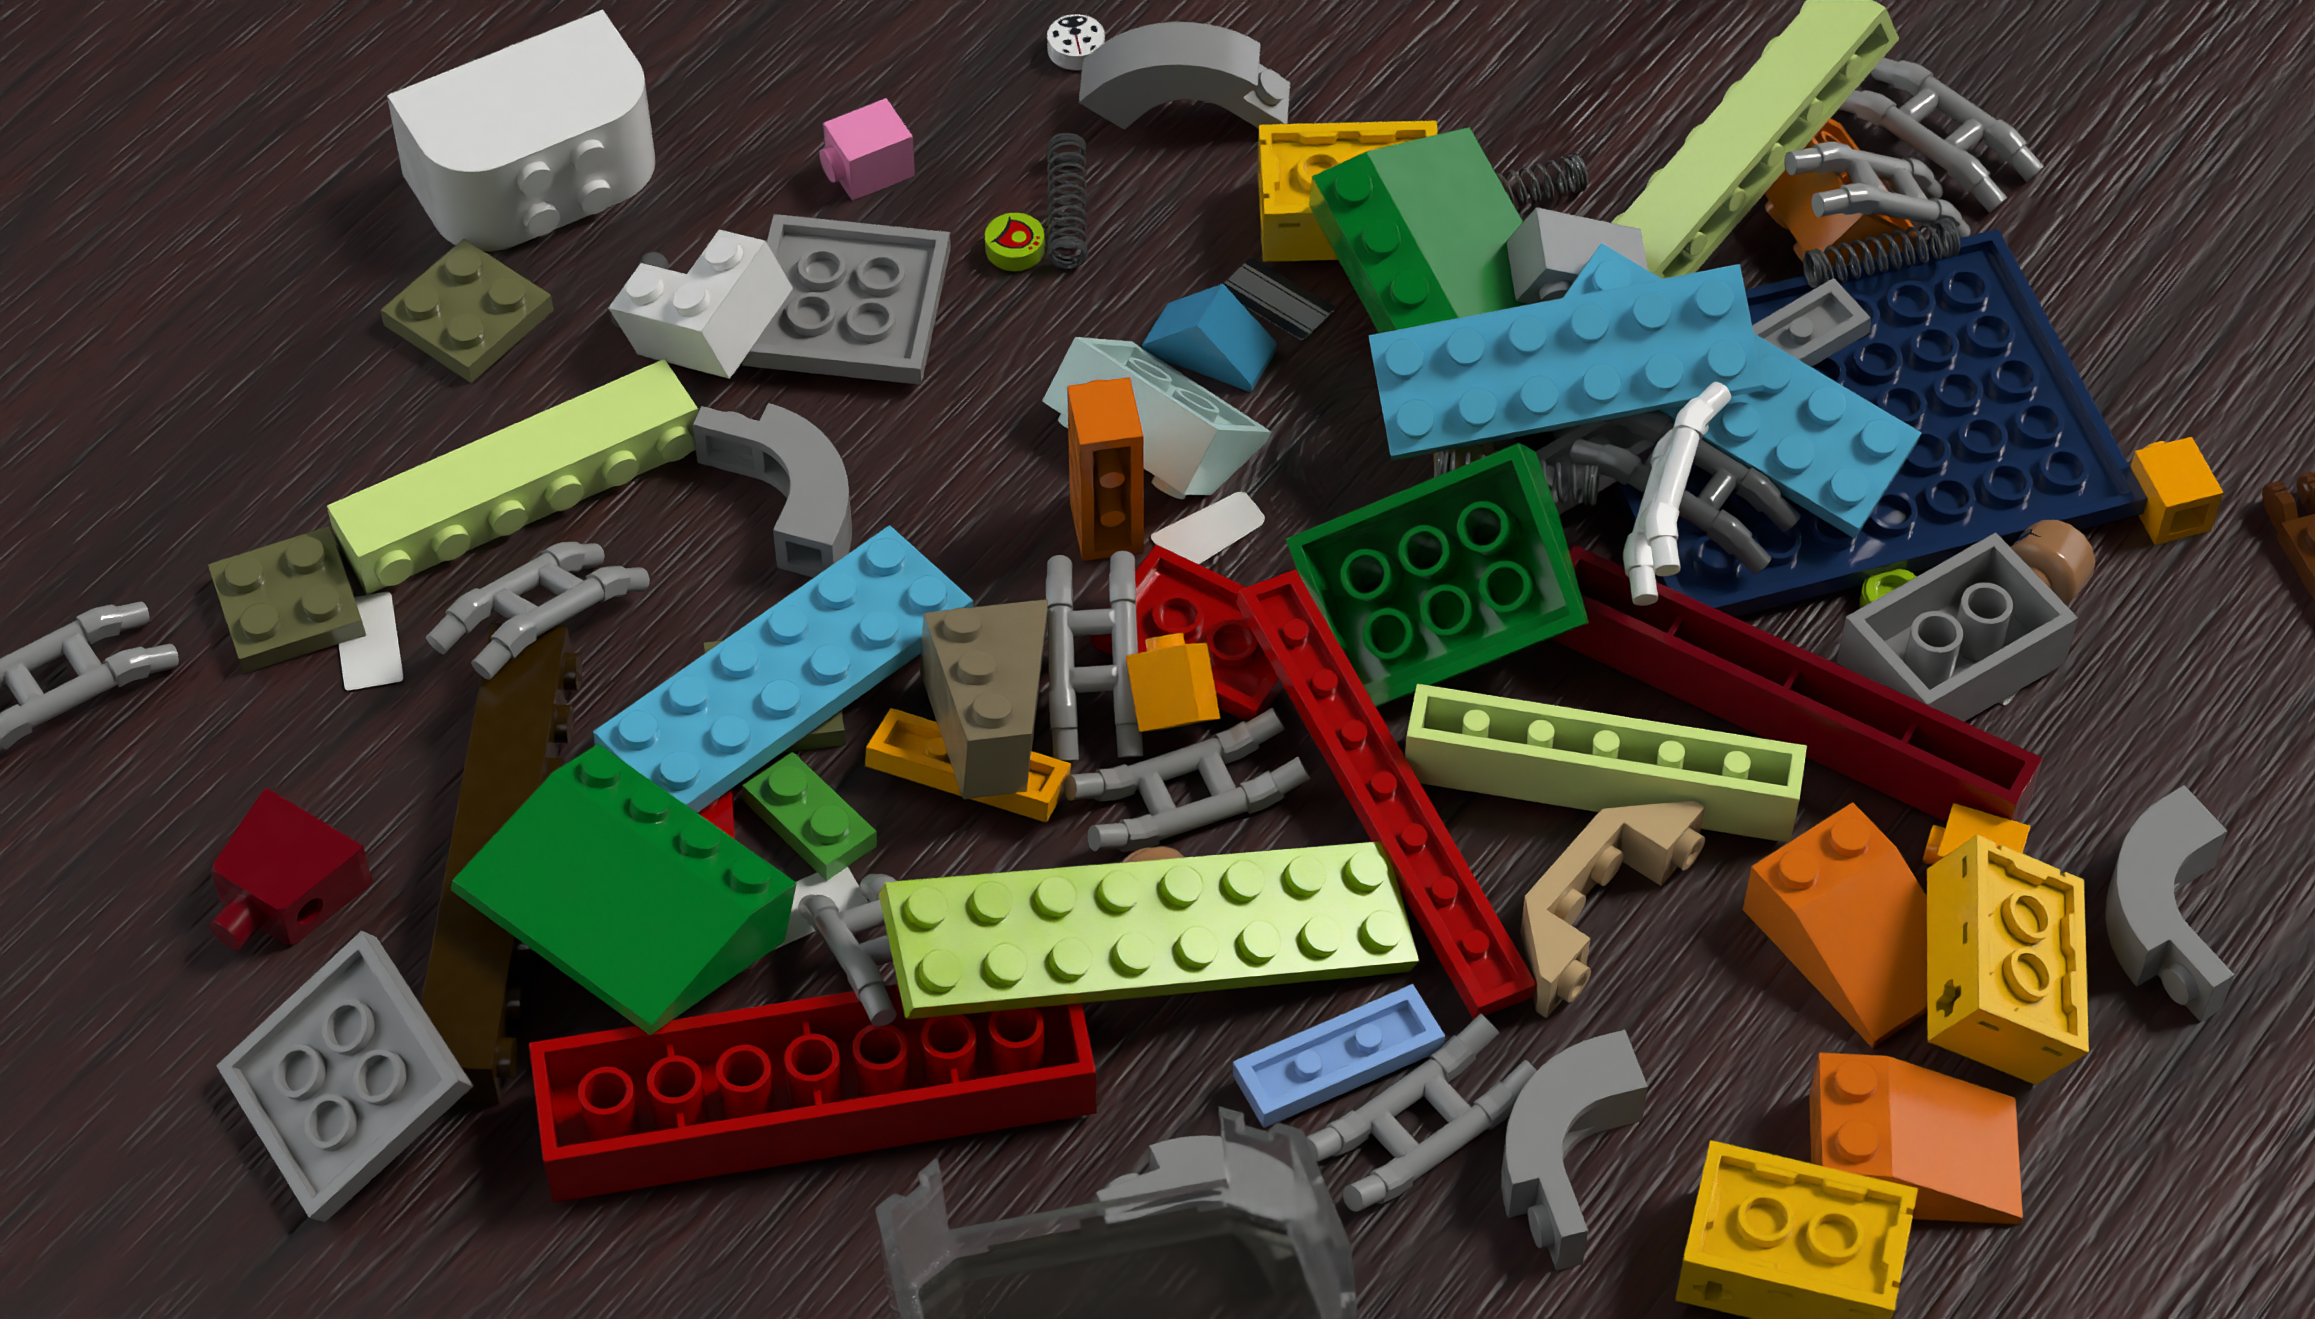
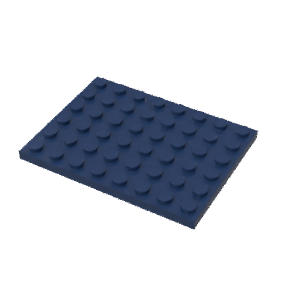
[1611,229,2148,617]

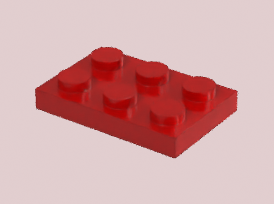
[1091,544,1283,722]

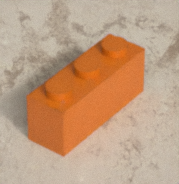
[1067,377,1144,561]

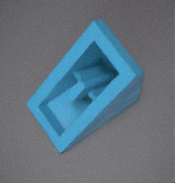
[1142,284,1277,392]

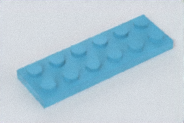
[1563,243,1922,539]
[1368,264,1764,461]
[593,525,973,813]

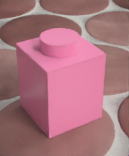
[819,98,915,201]

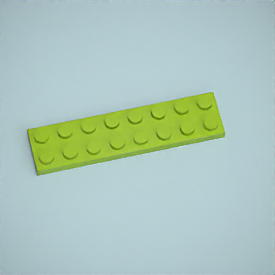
[878,842,1419,1019]

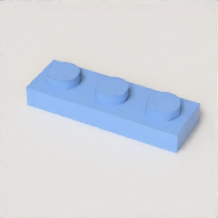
[1233,984,1445,1128]

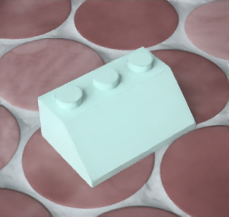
[1042,337,1272,499]

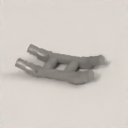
[1839,58,2044,213]
[1784,142,1971,238]
[426,542,650,680]
[1046,551,1143,762]
[0,601,179,751]
[1064,707,1311,852]
[798,874,897,1027]
[1299,1013,1537,1212]

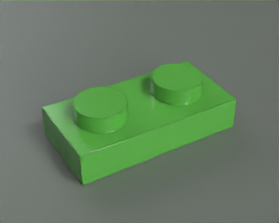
[742,752,877,881]

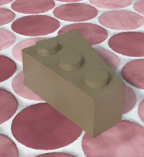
[920,599,1048,799]

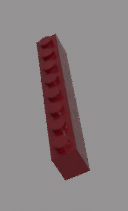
[1551,545,2043,822]

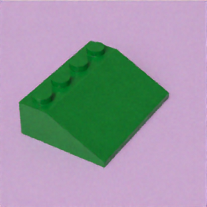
[1309,127,1529,333]
[1286,443,1589,708]
[451,744,797,1035]

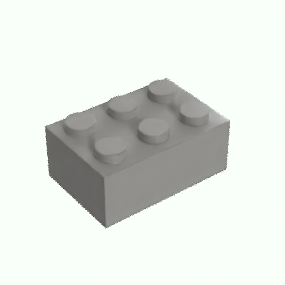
[1836,533,2078,722]

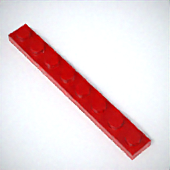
[1236,569,1537,1019]

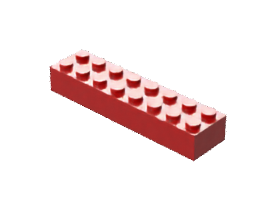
[529,984,1097,1202]

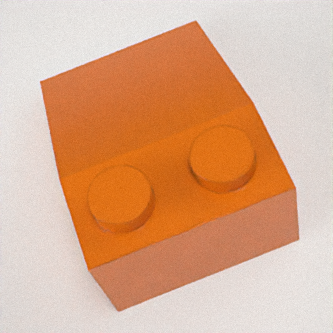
[1743,802,1927,1048]
[1809,1053,2023,1225]

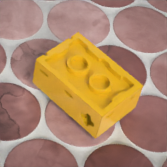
[1257,121,1438,261]
[1927,835,2089,1085]
[1675,1140,1918,1319]

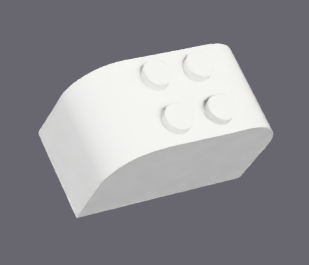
[387,9,655,252]

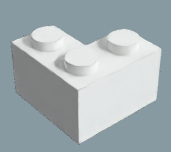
[609,230,793,379]

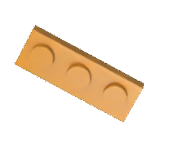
[865,708,1071,822]

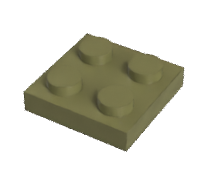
[381,239,554,383]
[208,526,366,674]

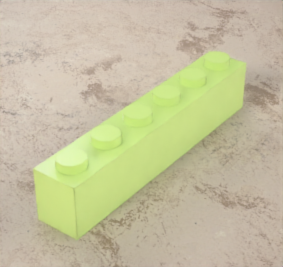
[1611,0,1899,279]
[327,359,698,595]
[1405,684,1807,843]

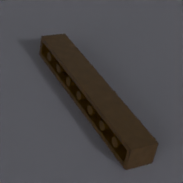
[421,623,582,1104]

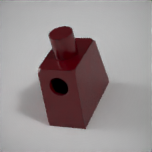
[209,788,373,951]

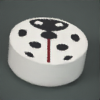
[1047,14,1105,70]

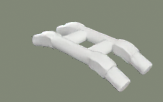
[1623,382,1731,606]

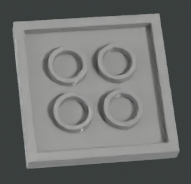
[742,214,951,385]
[216,931,473,1222]

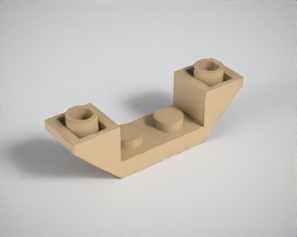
[1520,800,1705,1018]

